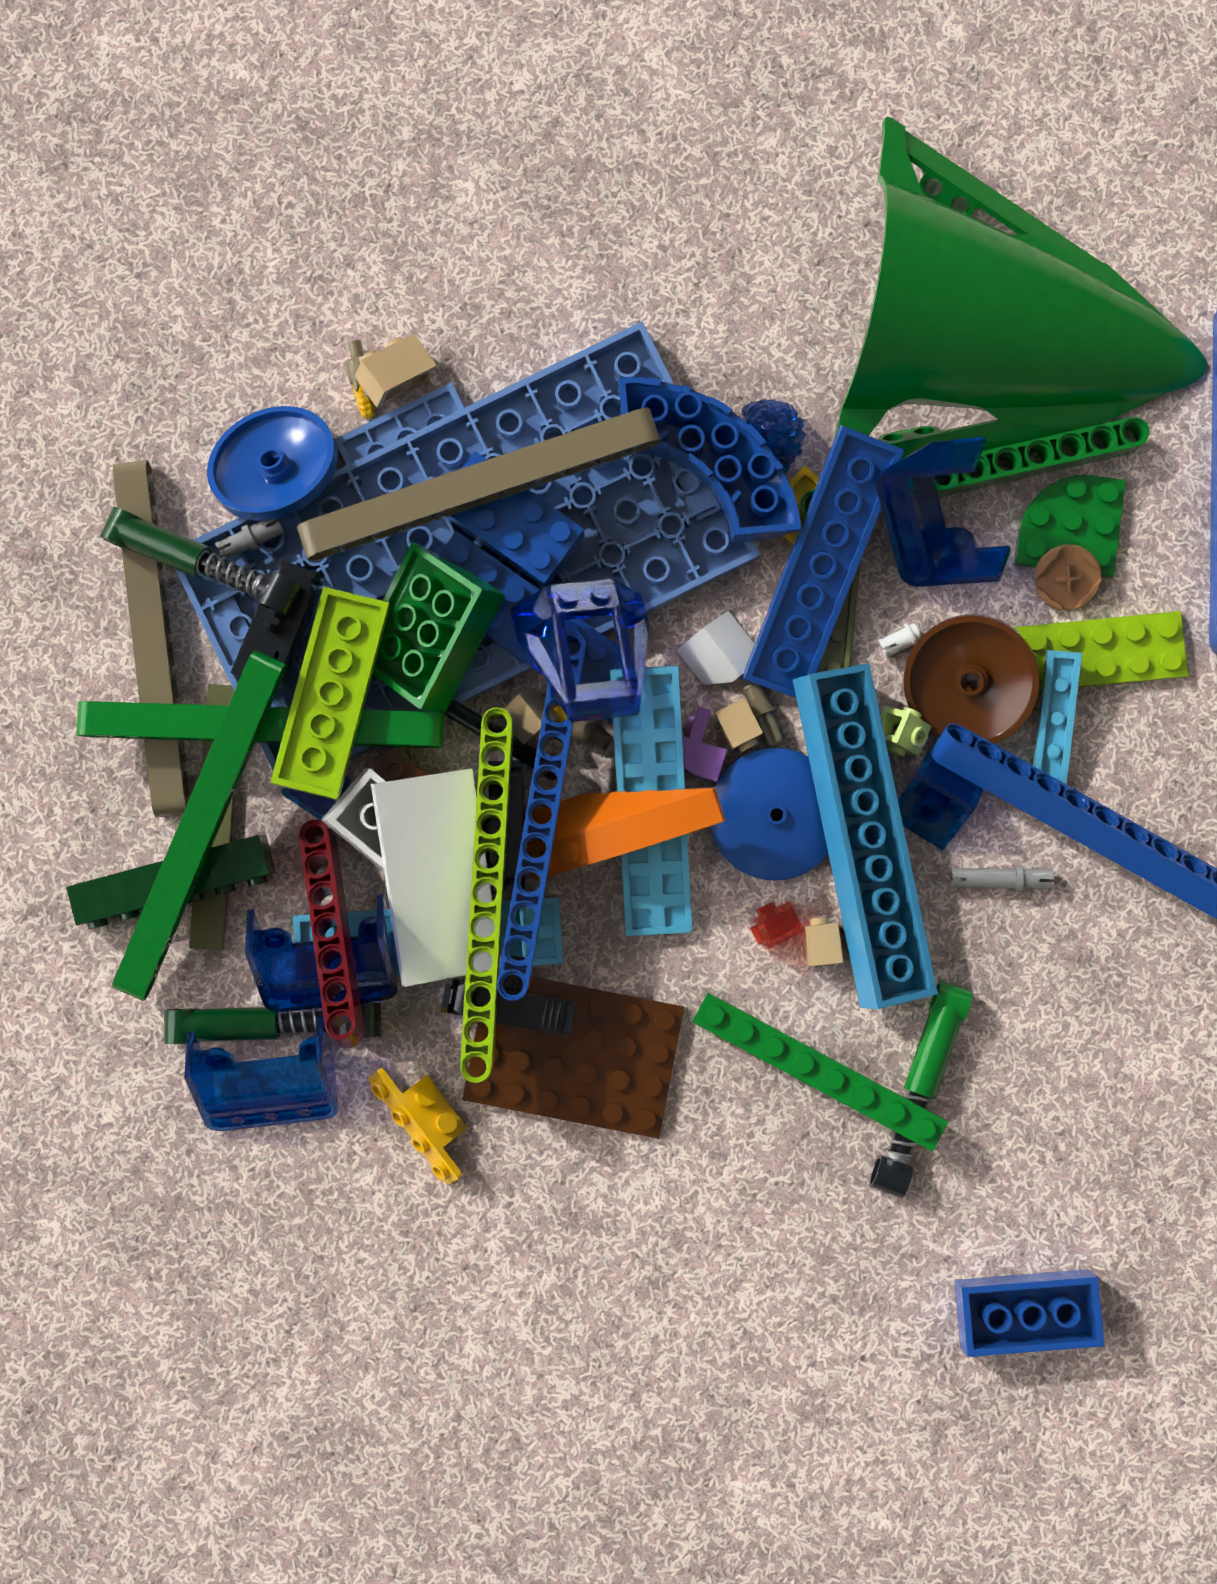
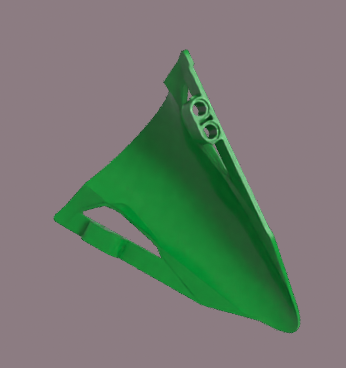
[834,117,1206,471]

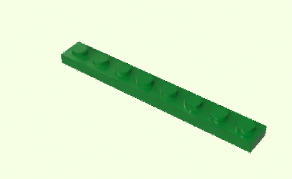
[692,992,948,1152]

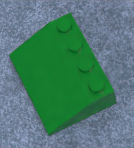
[373,542,506,713]

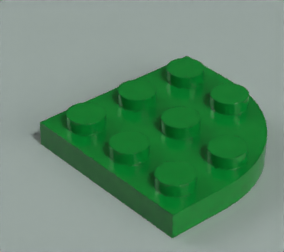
[1014,475,1126,578]

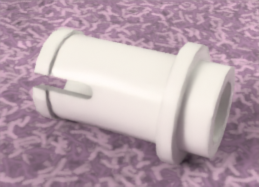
[878,623,921,659]

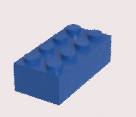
[445,451,585,590]
[954,1269,1104,1357]

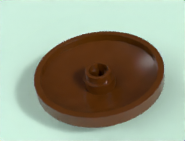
[904,614,1040,744]

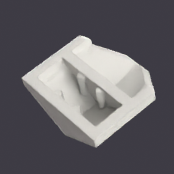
[677,610,754,686]

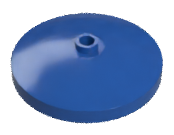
[207,406,338,521]
[709,748,828,881]

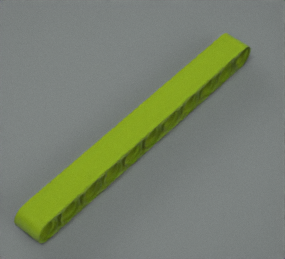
[460,707,514,1083]

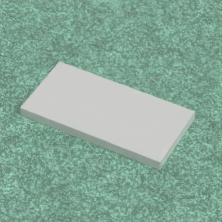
[371,768,501,987]

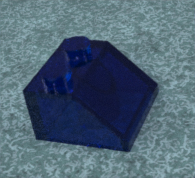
[897,751,984,850]

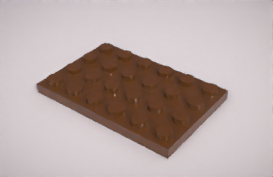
[462,976,684,1139]

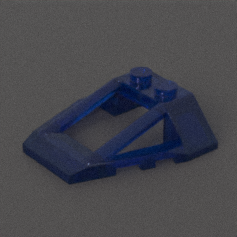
[511,579,649,723]

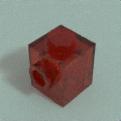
[750,901,805,949]

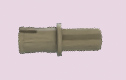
[742,683,785,747]

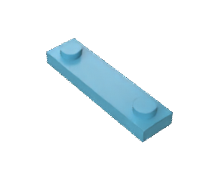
[1033,650,1082,784]

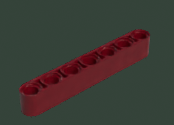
[299,819,364,1048]

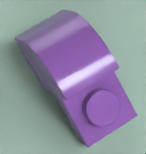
[682,706,727,784]

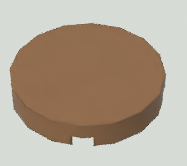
[1034,544,1102,611]

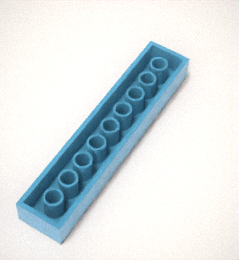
[793,663,938,1009]

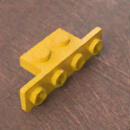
[368,1068,467,1185]

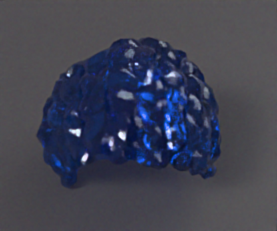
[741,399,806,474]

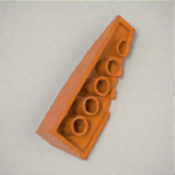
[527,788,726,881]

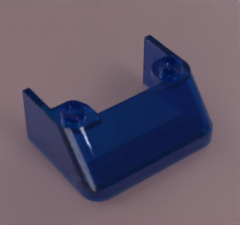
[876,437,1011,587]
[245,894,398,1012]
[184,1016,338,1131]

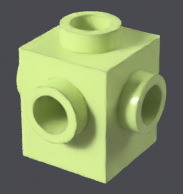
[880,706,932,758]

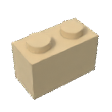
[355,334,437,408]

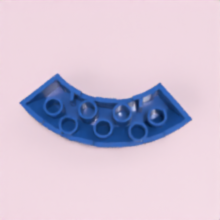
[618,377,802,543]

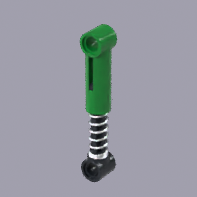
[869,980,973,1198]

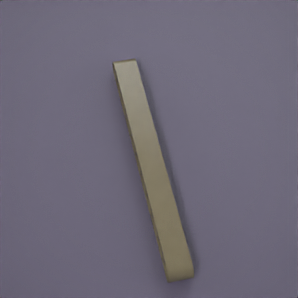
[297,408,661,561]
[113,460,190,818]

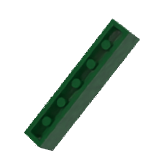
[66,835,276,930]

